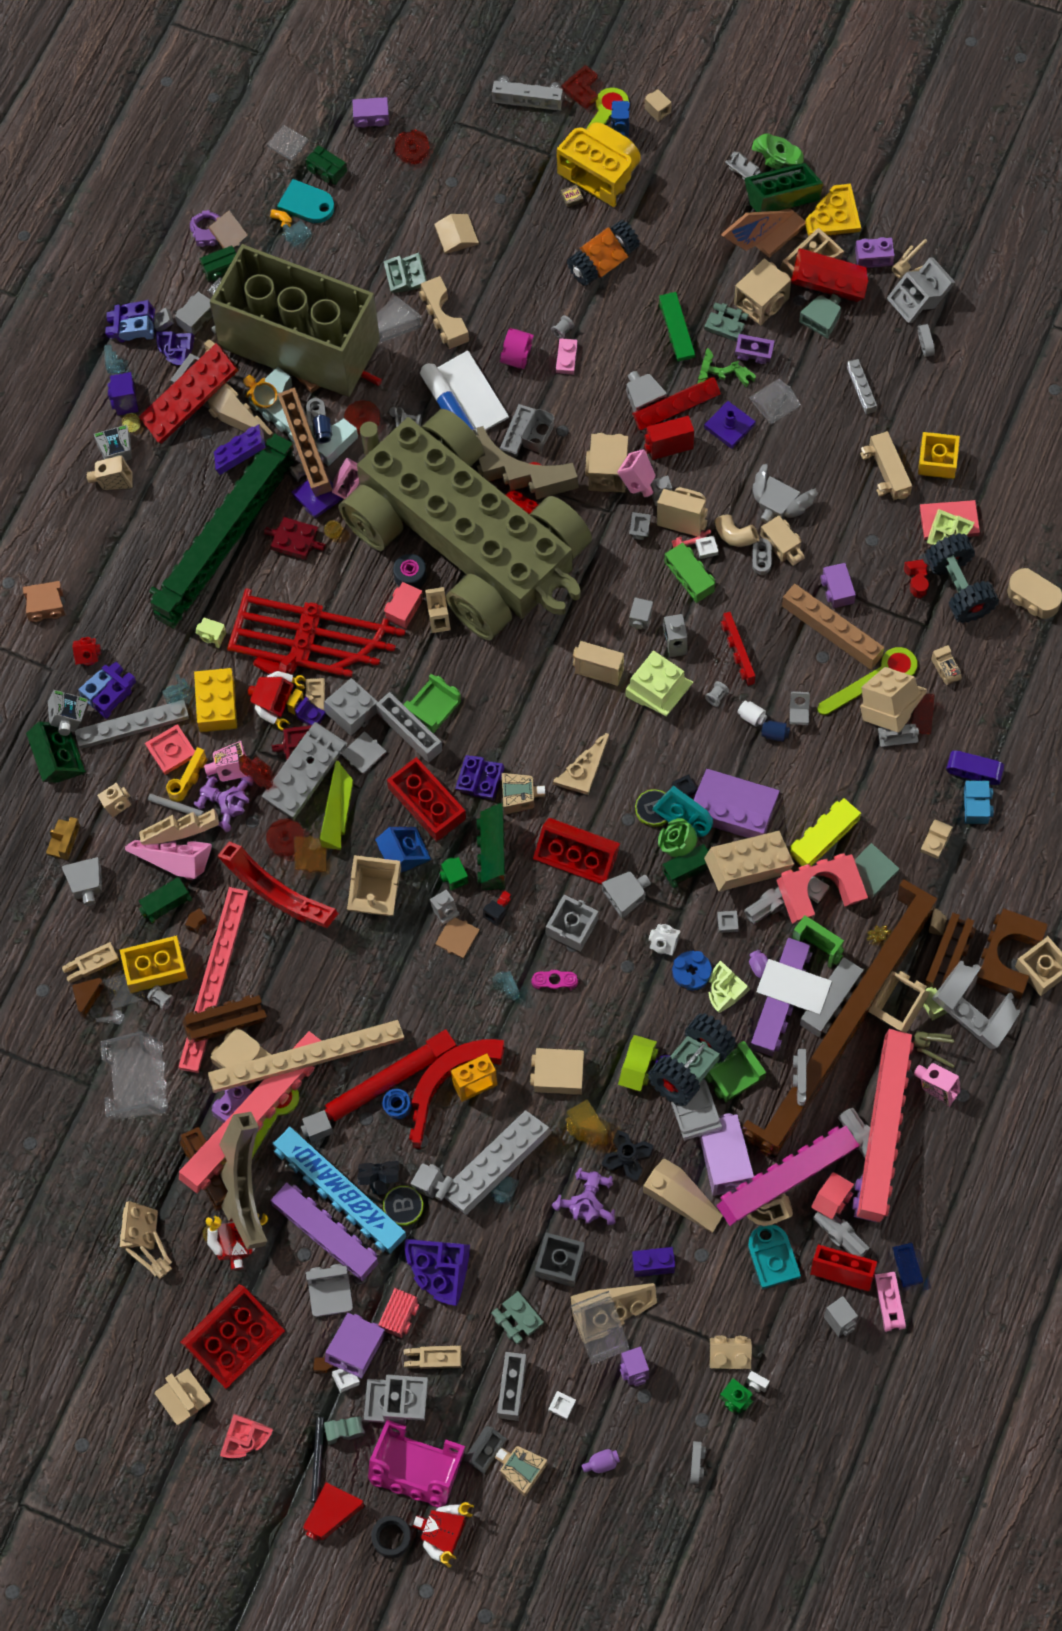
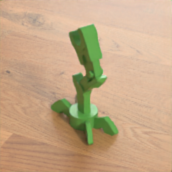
[697,348,756,387]

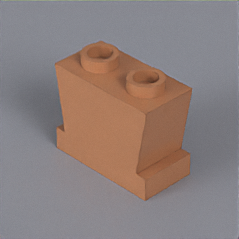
[23,581,66,622]

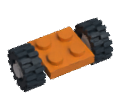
[567,220,640,286]

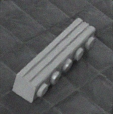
[847,359,877,414]

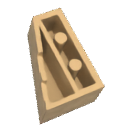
[779,228,844,280]

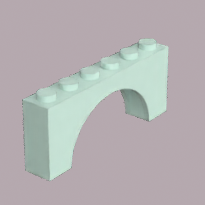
[249,367,358,466]

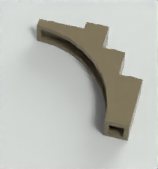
[476,426,579,499]
[219,1112,267,1250]

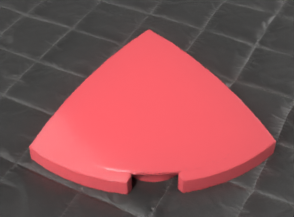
[220,1414,273,1458]

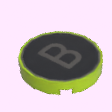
[635,789,668,827]
[383,1186,423,1226]

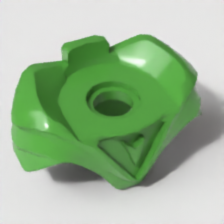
[752,134,804,170]

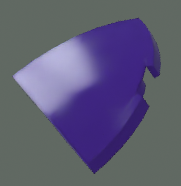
[156,331,195,366]

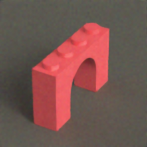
[777,853,868,924]

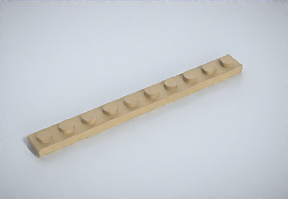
[208,1020,404,1093]

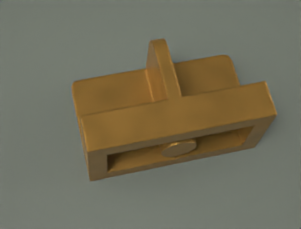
[46,817,80,860]

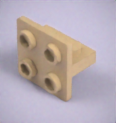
[120,1201,158,1250]
[155,1369,211,1425]

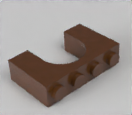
[976,908,1048,1000]

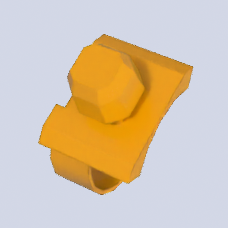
[243,375,278,409]

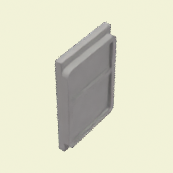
[671,1079,722,1140]

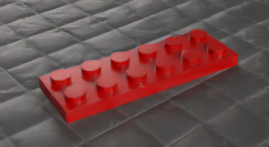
[139,343,239,444]

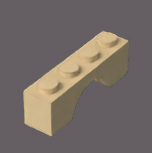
[419,276,469,349]

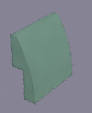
[384,252,427,293]
[855,843,899,900]

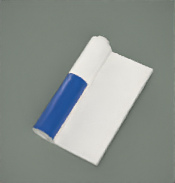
[420,351,509,435]

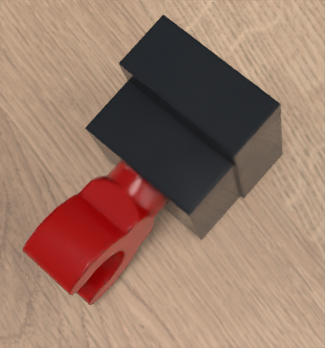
[483,891,511,926]

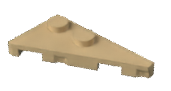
[553,733,609,795]

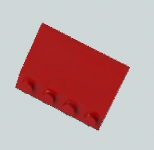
[180,1284,285,1389]

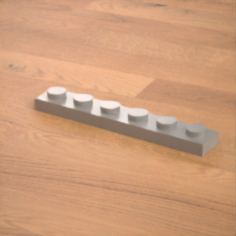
[75,700,189,749]

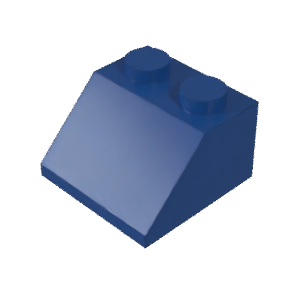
[375,827,431,872]

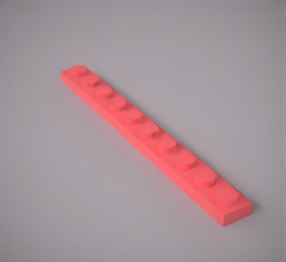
[179,887,249,1073]

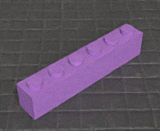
[750,938,812,1057]
[270,1183,379,1282]

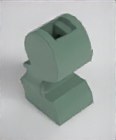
[324,1417,365,1446]

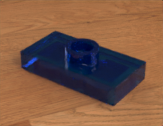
[892,1243,923,1288]

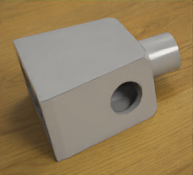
[626,371,667,412]
[62,857,102,906]
[602,872,651,919]

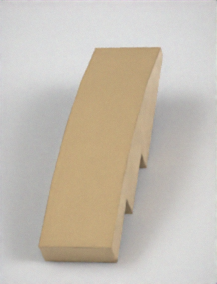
[139,809,219,845]

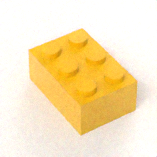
[194,668,237,732]
[120,936,188,993]

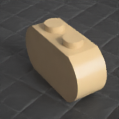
[1007,568,1062,619]

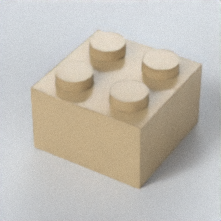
[1015,936,1062,996]

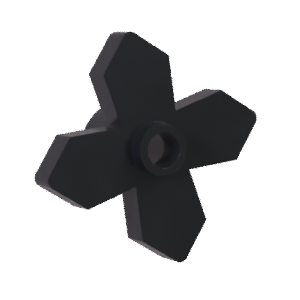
[602,1130,654,1182]
[358,1161,399,1195]

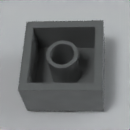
[535,1232,585,1287]

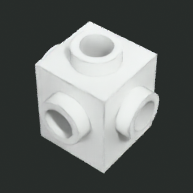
[649,924,680,955]

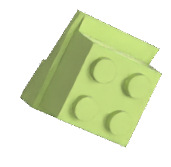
[625,651,693,716]

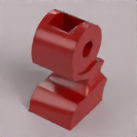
[903,559,929,598]

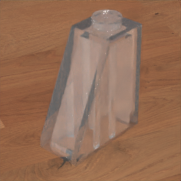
[377,296,423,343]

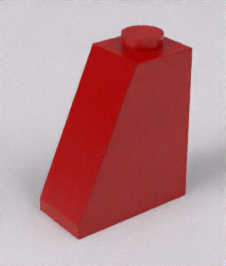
[303,1482,365,1541]

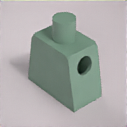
[799,294,841,339]

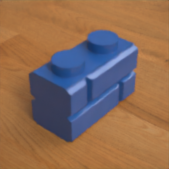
[611,101,630,138]

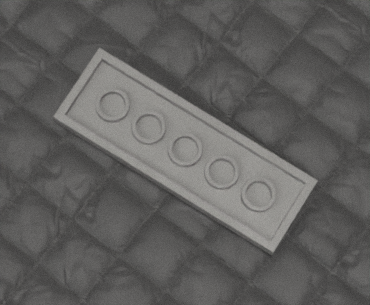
[444,1110,552,1215]

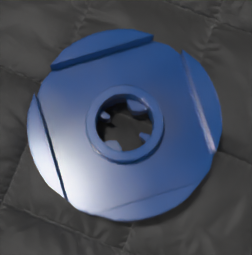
[672,951,712,990]

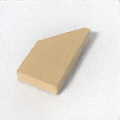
[306,678,325,711]

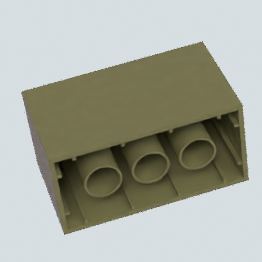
[210,244,380,397]

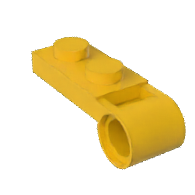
[166,747,207,802]

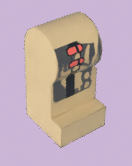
[931,645,962,685]

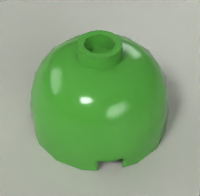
[658,818,697,858]

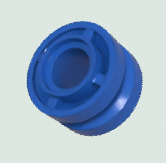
[382,1089,412,1119]

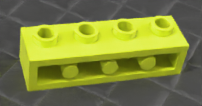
[790,798,861,867]

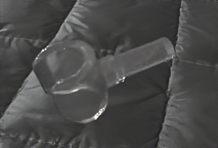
[96,1010,124,1024]

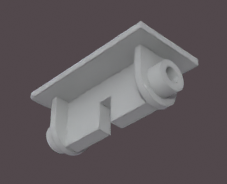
[725,151,762,180]
[878,724,919,747]

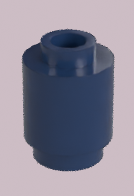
[312,415,332,444]
[762,721,790,742]

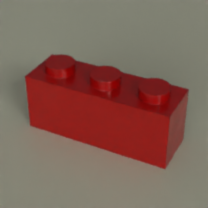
[810,1244,877,1291]

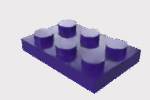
[214,424,265,475]

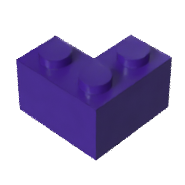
[108,372,139,416]

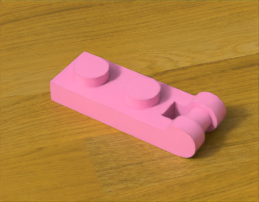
[874,1272,906,1332]

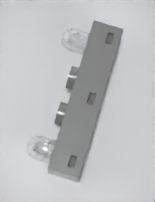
[492,76,563,111]

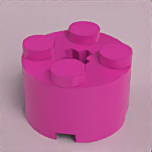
[500,328,534,369]

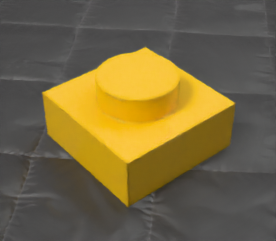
[286,689,304,714]

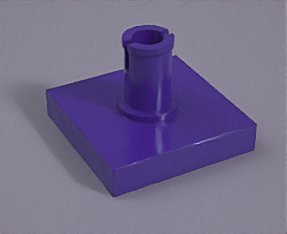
[704,401,756,449]

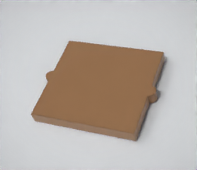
[208,211,248,248]
[435,918,480,959]

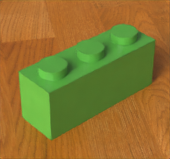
[664,543,716,603]

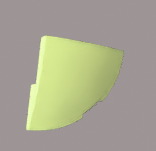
[927,509,975,545]
[708,961,750,1013]

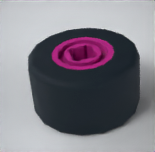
[393,554,427,589]

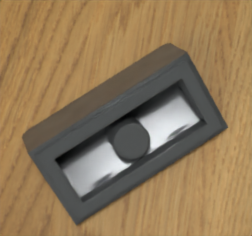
[464,1426,507,1474]

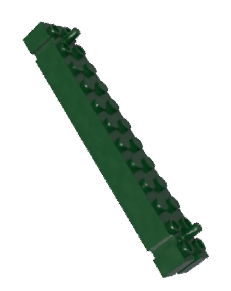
[149,433,296,629]

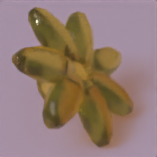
[867,925,891,943]

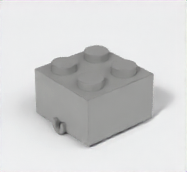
[324,678,378,735]
[546,895,599,952]

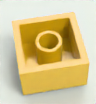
[918,432,960,479]

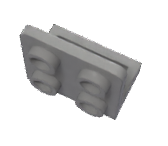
[306,1264,353,1317]

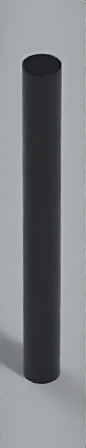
[311,1417,325,1502]

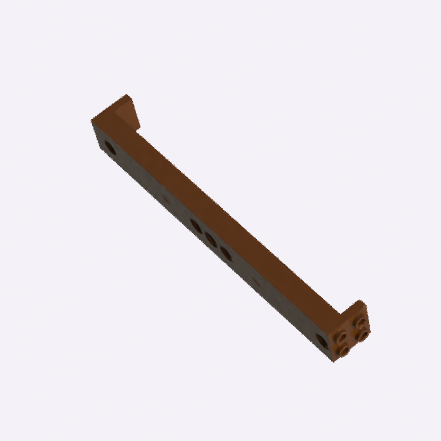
[742,879,937,1159]

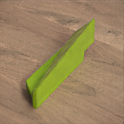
[320,760,353,850]

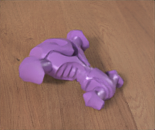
[194,776,254,832]
[552,1168,616,1225]

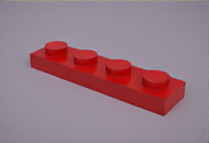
[721,612,755,686]

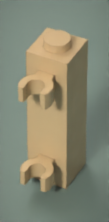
[860,431,912,500]

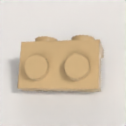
[710,1336,752,1369]

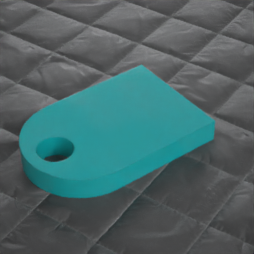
[277,179,334,223]
[652,786,713,837]
[748,1224,801,1289]

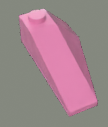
[125,840,212,880]

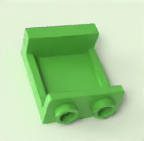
[403,674,461,734]
[792,915,844,969]
[704,1041,766,1103]

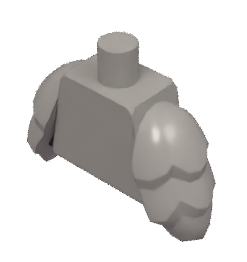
[753,464,818,523]

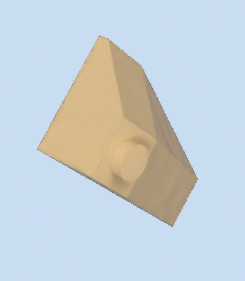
[208,383,273,441]
[643,1159,723,1233]
[571,1283,657,1343]

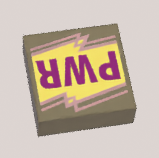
[561,185,584,207]

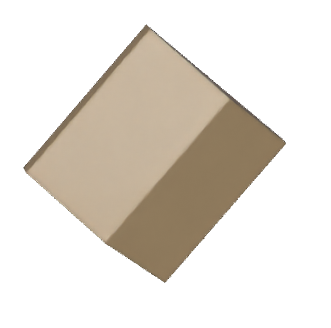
[435,214,479,254]

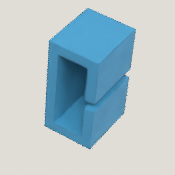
[964,781,994,824]

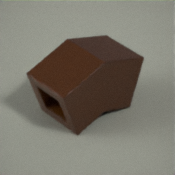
[185,908,207,933]
[313,1357,336,1373]

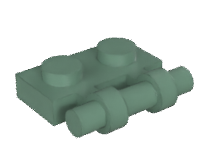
[704,302,749,341]
[491,1292,544,1344]

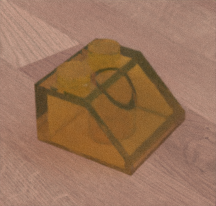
[565,1100,608,1146]

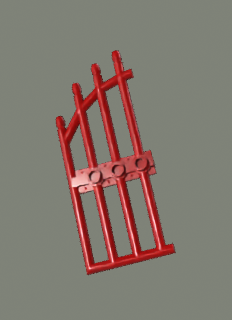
[227,588,406,677]

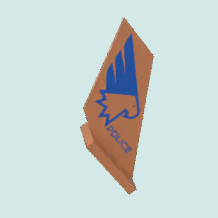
[721,208,806,258]

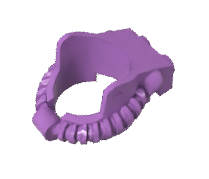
[190,210,220,247]

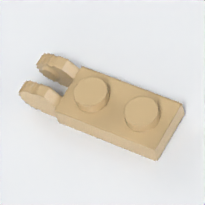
[62,942,119,983]
[404,1346,462,1369]

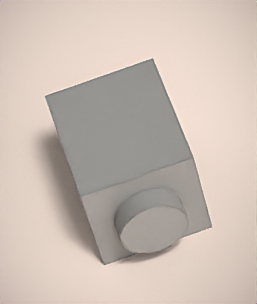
[629,598,653,629]
[301,1110,333,1142]

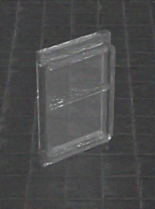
[571,1291,630,1365]

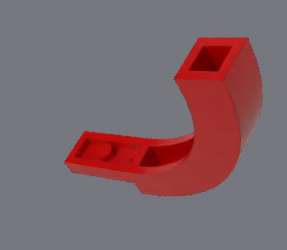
[218,841,339,928]
[409,1039,505,1149]

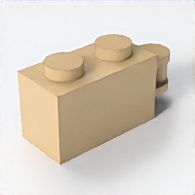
[760,516,805,566]

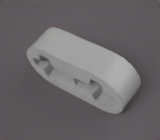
[918,324,935,357]

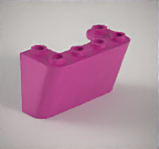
[368,1420,465,1507]

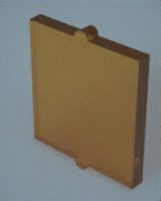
[294,836,326,873]

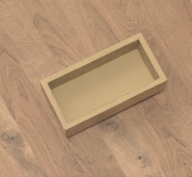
[704,831,794,892]

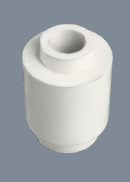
[738,701,767,727]

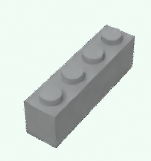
[376,692,442,763]
[800,958,864,1038]

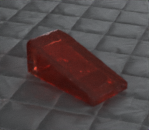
[913,693,935,734]

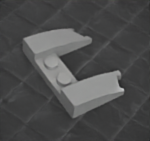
[932,961,1020,1050]

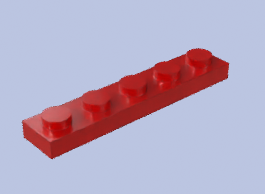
[632,377,721,430]

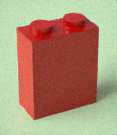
[644,416,694,460]

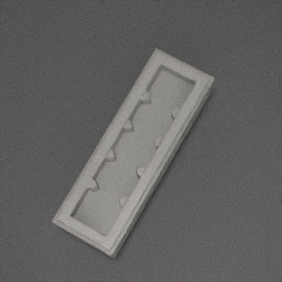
[500,404,536,457]

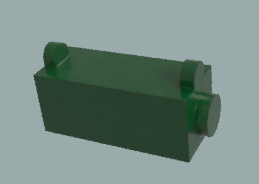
[662,844,710,888]
[138,877,192,924]

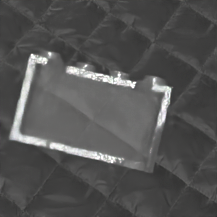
[100,1031,168,1120]

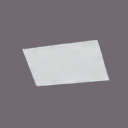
[756,959,832,1014]

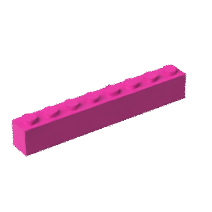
[716,1126,859,1226]

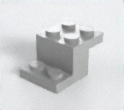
[887,258,955,323]
[364,1375,428,1424]

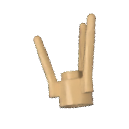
[892,239,927,278]
[126,1231,172,1279]

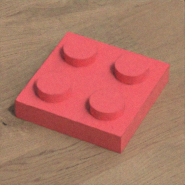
[145,724,195,775]

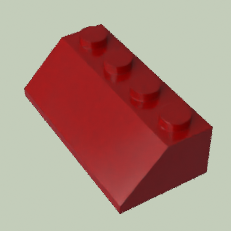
[791,248,868,302]
[533,818,621,884]

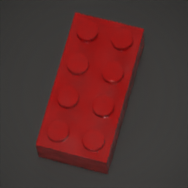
[387,757,466,842]

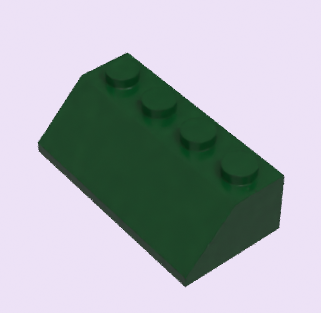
[744,163,823,212]
[477,803,505,890]

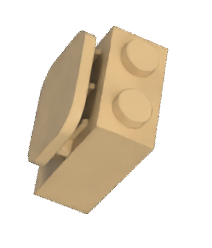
[657,487,708,537]
[211,1028,271,1089]

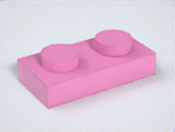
[556,339,578,375]

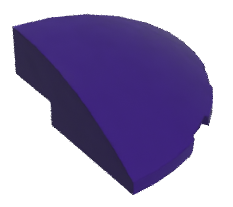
[405,1239,470,1306]

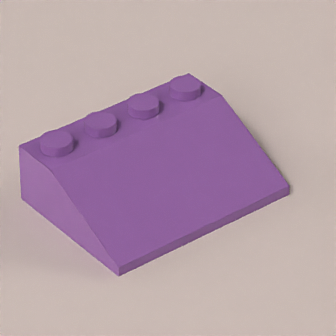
[694,769,780,838]

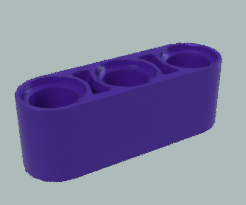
[946,751,1005,785]

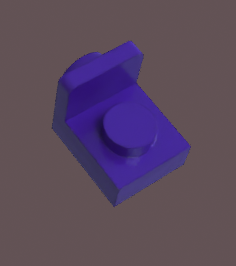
[295,697,326,726]

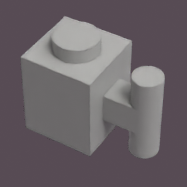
[410,1163,453,1201]

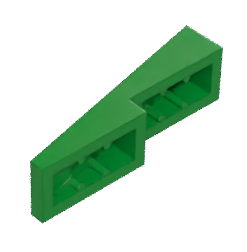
[659,292,695,361]

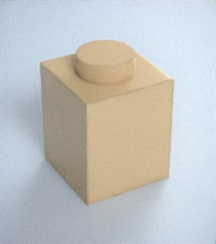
[645,89,672,122]

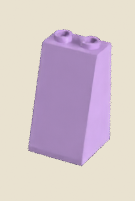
[700,1113,754,1196]

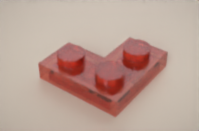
[561,65,598,109]
[238,754,273,790]

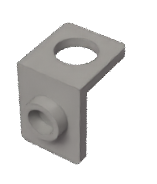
[790,692,810,725]

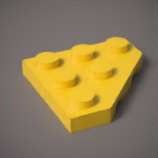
[805,184,861,237]

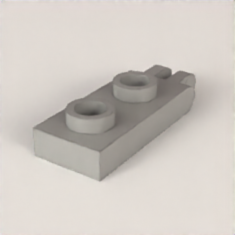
[793,1049,806,1106]

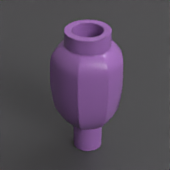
[749,950,768,978]
[582,1449,620,1473]

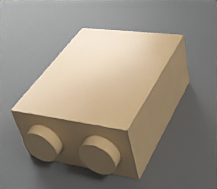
[530,1048,584,1095]

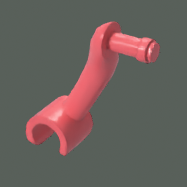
[671,529,711,548]

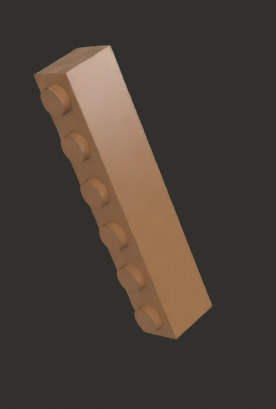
[278,387,332,497]
[782,584,884,670]

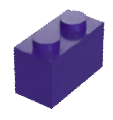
[632,1247,675,1277]

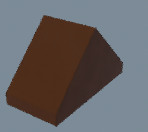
[72,978,105,1019]

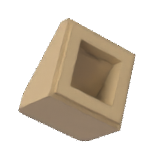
[929,908,947,935]

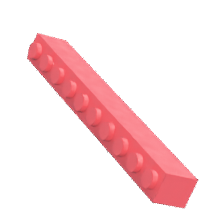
[857,1029,914,1222]
[179,1031,321,1193]

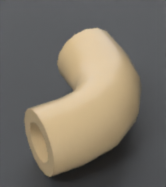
[714,515,759,547]

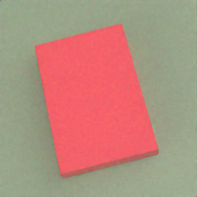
[920,500,980,540]

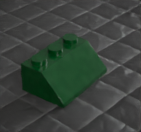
[26,721,85,783]

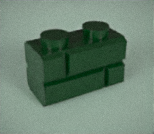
[306,145,347,185]
[199,245,236,282]

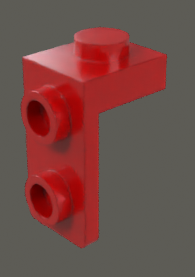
[253,652,297,674]

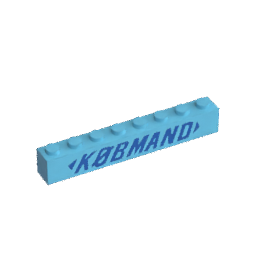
[273,1127,406,1254]

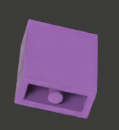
[325,1313,385,1379]

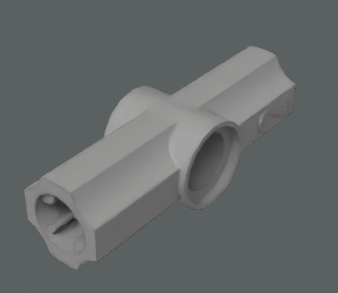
[744,887,785,924]
[838,1108,870,1158]
[813,1212,869,1257]

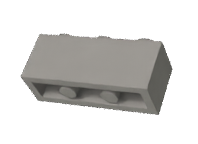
[497,1352,527,1421]

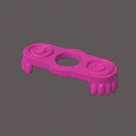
[531,970,578,990]

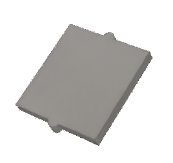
[341,731,387,774]

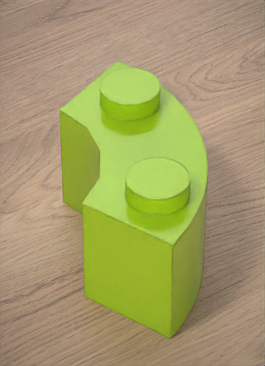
[618,1035,658,1091]

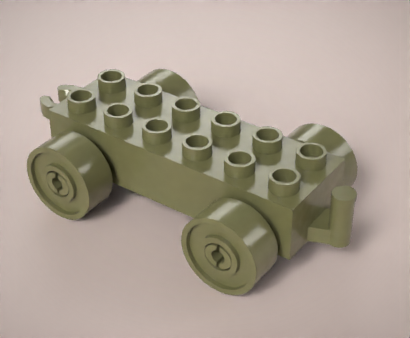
[339,409,592,640]

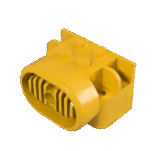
[557,122,641,207]

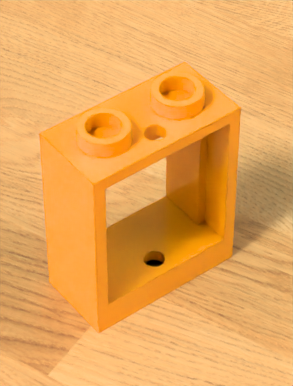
[451,1054,497,1102]

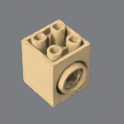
[734,258,791,326]
[585,433,628,492]

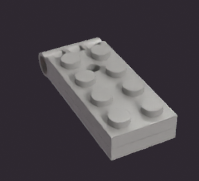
[262,722,347,820]

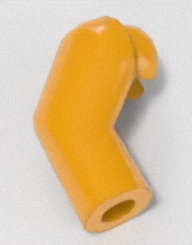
[270,209,292,228]

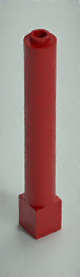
[325,1029,457,1122]

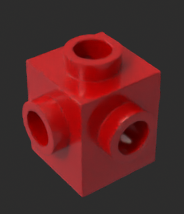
[72,637,101,665]

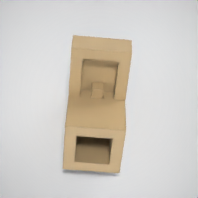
[425,587,450,633]
[920,819,953,859]

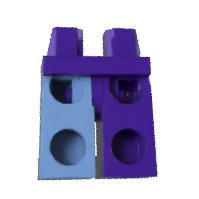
[105,300,155,342]
[78,662,136,719]

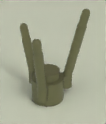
[913,1031,955,1068]

